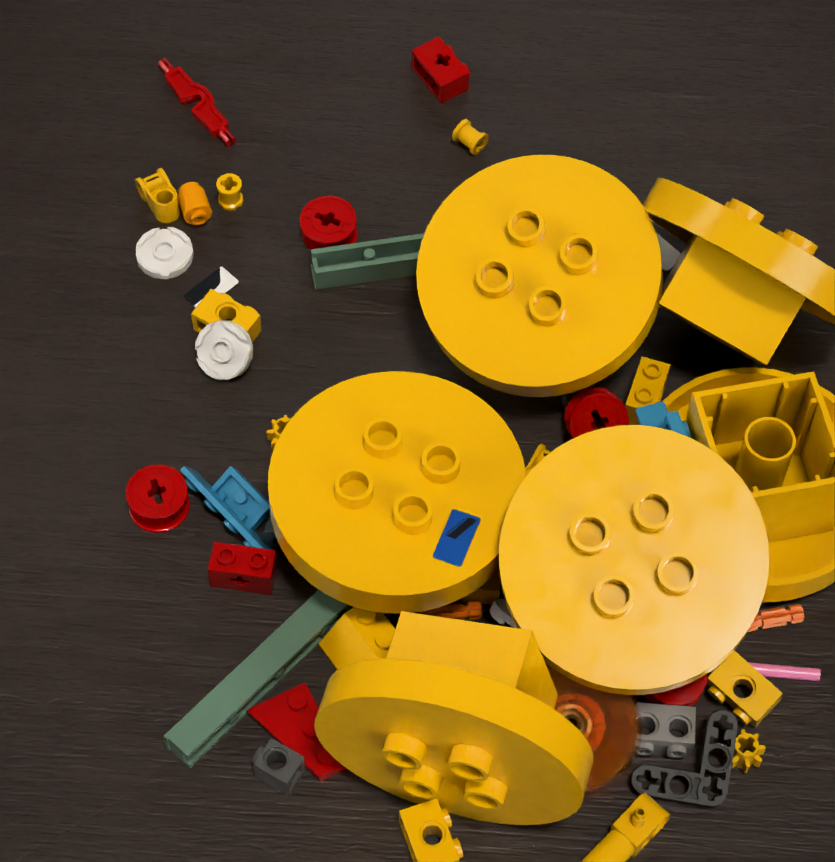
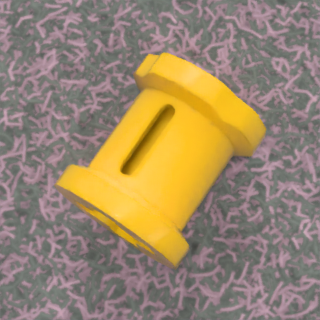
[452,119,489,155]
[216,173,243,211]

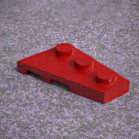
[247,682,347,782]

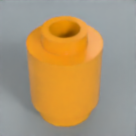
[178,182,212,225]

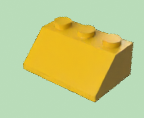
[318,607,395,670]

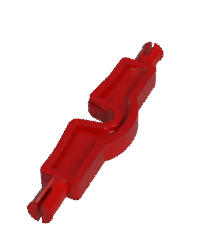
[158,58,236,147]

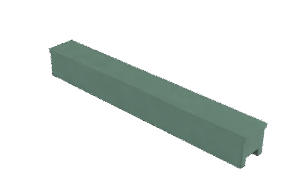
[310,233,425,290]
[163,590,354,768]

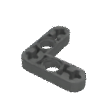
[631,709,738,806]

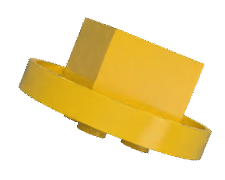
[416,155,663,397]
[642,178,835,365]
[662,367,835,602]
[268,371,526,613]
[499,425,769,695]
[314,611,593,825]

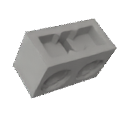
[626,702,696,758]

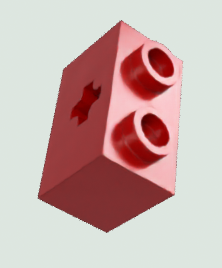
[411,37,470,104]
[208,542,278,595]

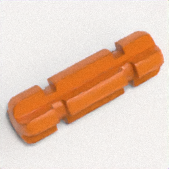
[420,600,482,620]
[748,604,805,632]

